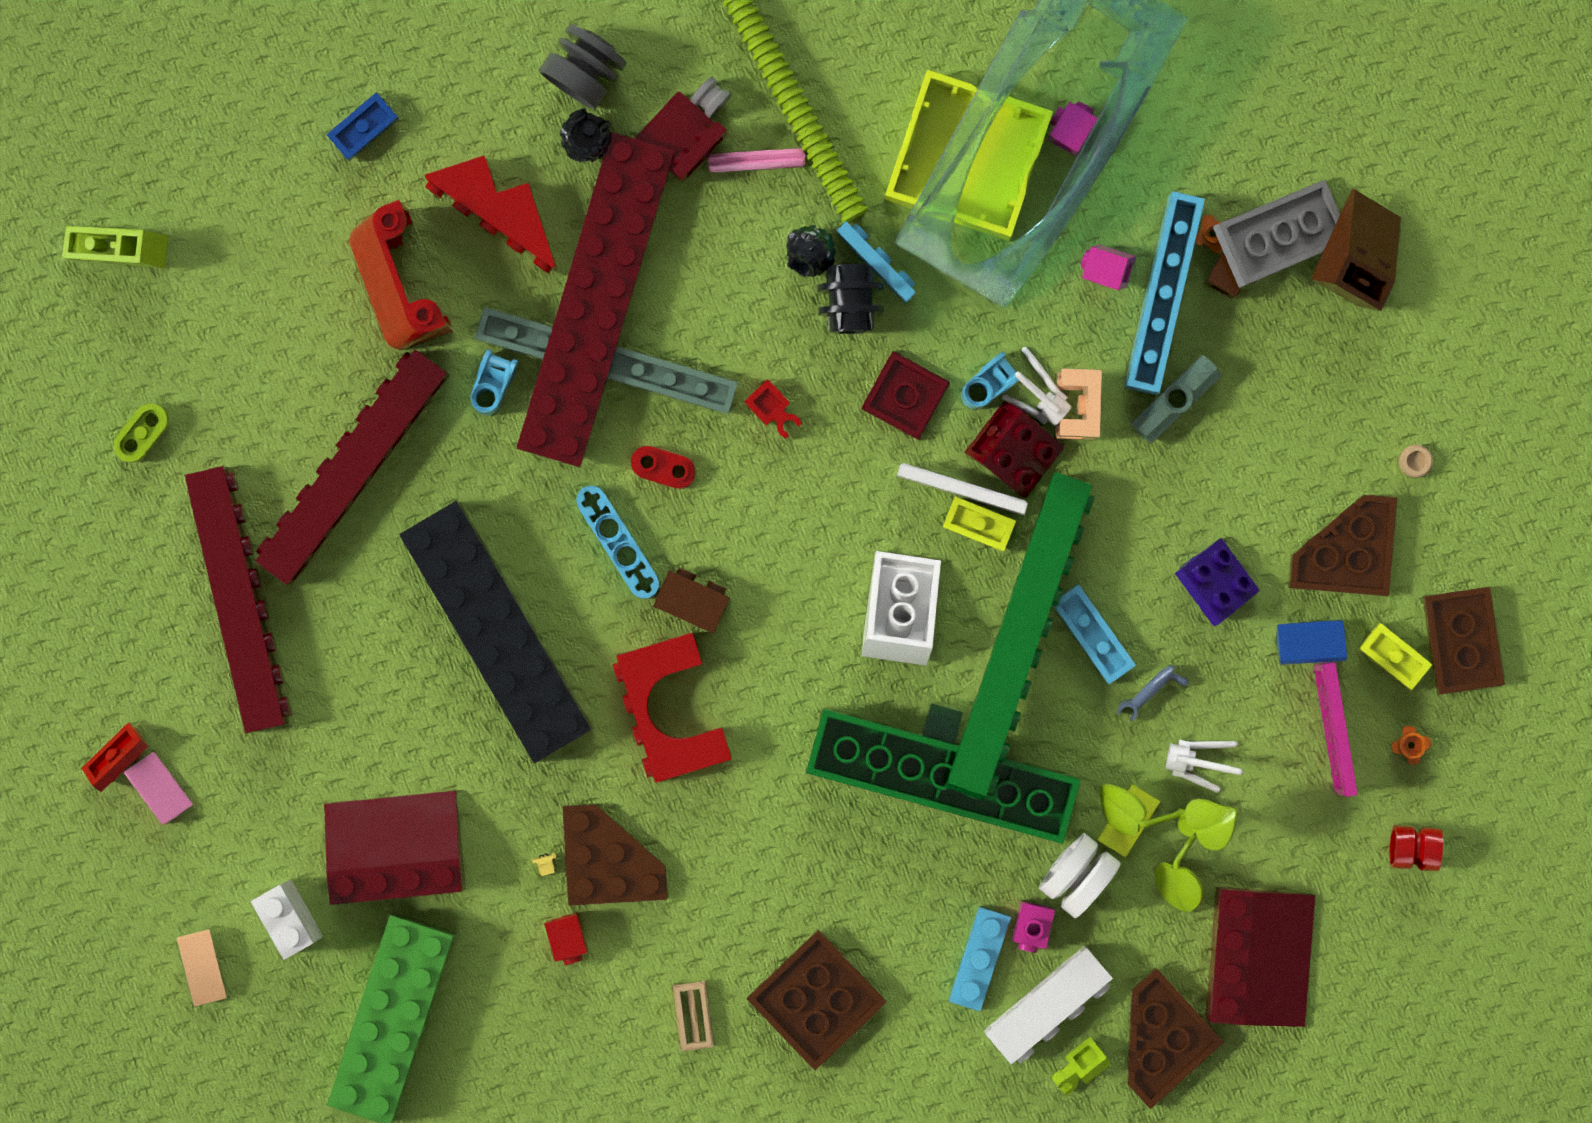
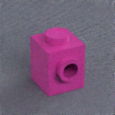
[1047,101,1098,156]
[1081,244,1136,290]
[1012,900,1055,953]

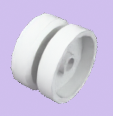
[1038,833,1121,918]

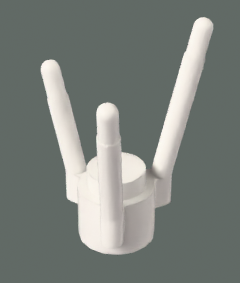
[1002,347,1072,426]
[1165,740,1243,792]

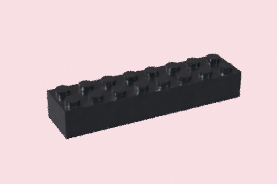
[399,501,594,763]

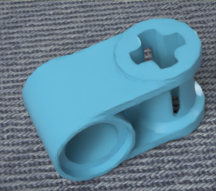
[470,349,519,416]
[961,351,1019,410]

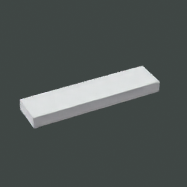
[897,463,1028,515]

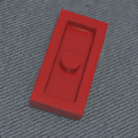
[81,722,149,792]

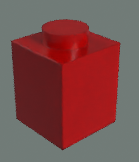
[544,912,589,965]

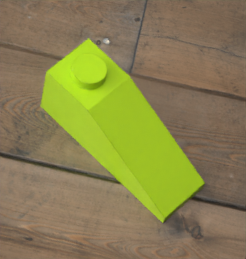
[62,226,169,269]

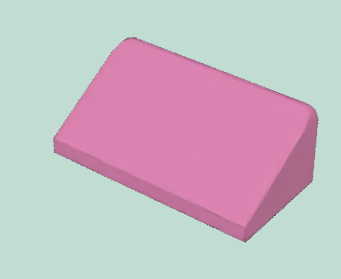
[124,752,194,825]

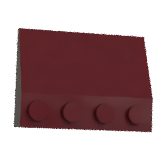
[324,790,466,905]
[1205,886,1316,1027]

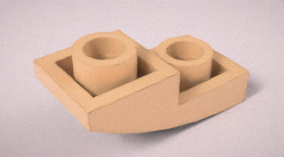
[177,929,227,1007]

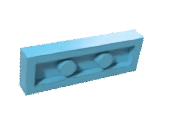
[836,222,916,304]
[1053,584,1136,684]
[948,906,1011,1011]

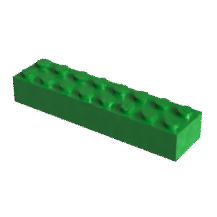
[806,708,1081,844]

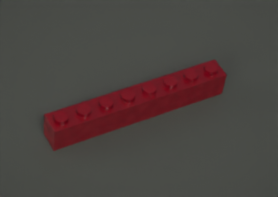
[255,349,450,586]
[184,466,292,733]

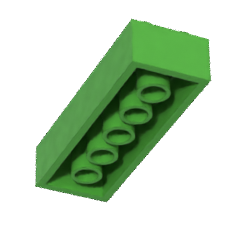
[327,912,457,1123]

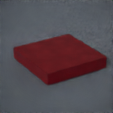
[861,351,950,441]

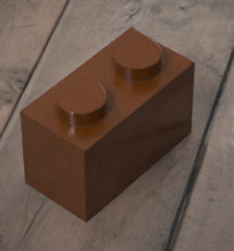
[653,567,730,634]

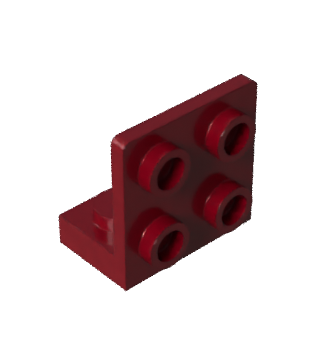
[636,91,727,183]
[964,401,1064,498]

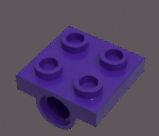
[1175,538,1260,627]

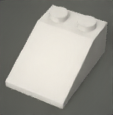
[861,551,941,666]

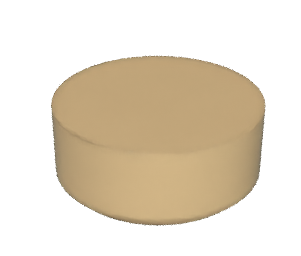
[1398,444,1433,478]

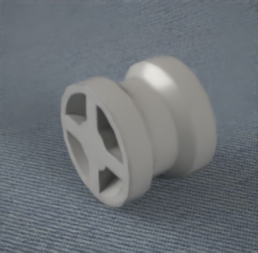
[690,76,731,119]

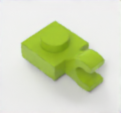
[1051,1037,1112,1096]

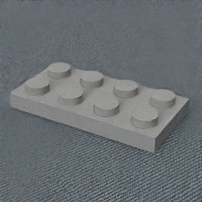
[1213,180,1340,288]

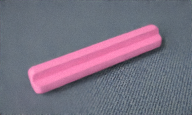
[708,148,806,172]

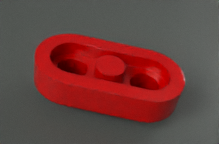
[631,446,696,489]

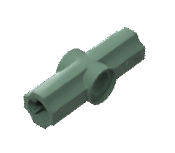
[1130,355,1222,444]

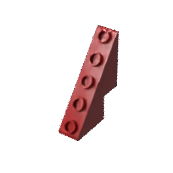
[425,155,558,274]

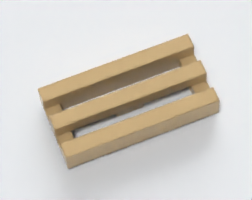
[673,980,714,1051]

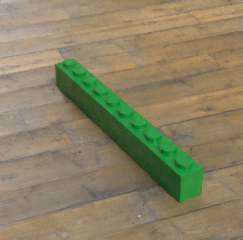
[945,472,1095,800]

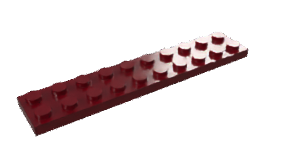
[516,132,675,468]

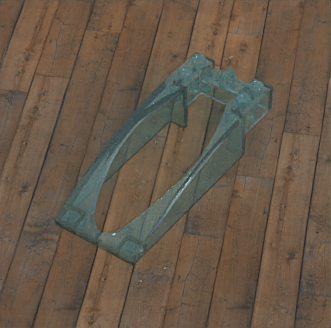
[894,0,1188,308]

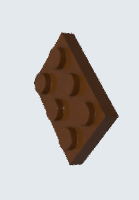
[1422,587,1505,695]

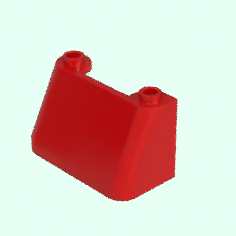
[349,200,453,350]

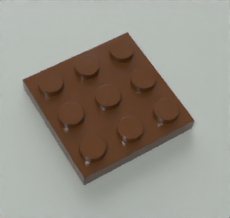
[746,929,887,1070]

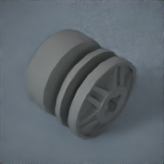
[538,24,627,110]

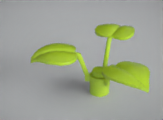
[1099,784,1238,913]

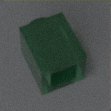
[921,703,963,744]

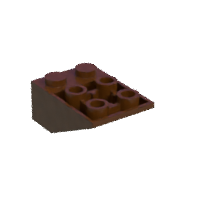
[1311,189,1401,311]

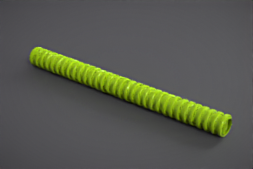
[722,0,868,224]

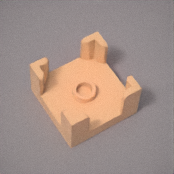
[1055,369,1102,440]

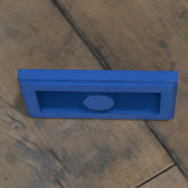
[1276,620,1347,665]

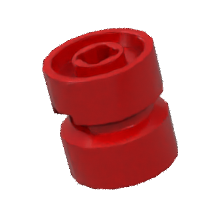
[1389,825,1443,872]

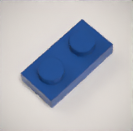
[327,92,399,161]

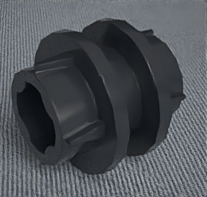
[817,264,884,334]

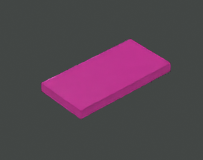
[1313,662,1358,797]

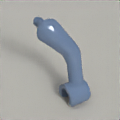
[1118,665,1189,721]

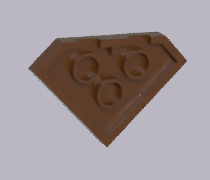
[1288,495,1397,596]
[562,804,668,906]
[1127,967,1224,1109]

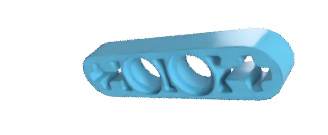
[576,486,660,599]

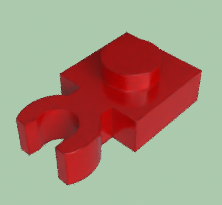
[744,379,802,439]

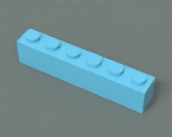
[1123,191,1205,395]

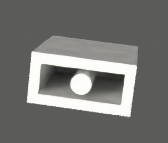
[251,879,323,960]

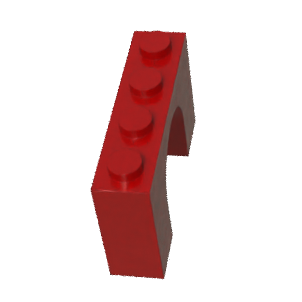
[613,632,732,783]

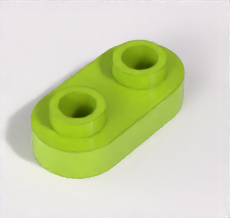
[113,403,169,463]

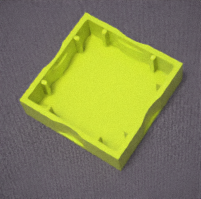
[884,70,1053,241]

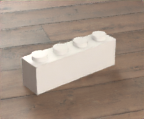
[984,945,1113,1064]

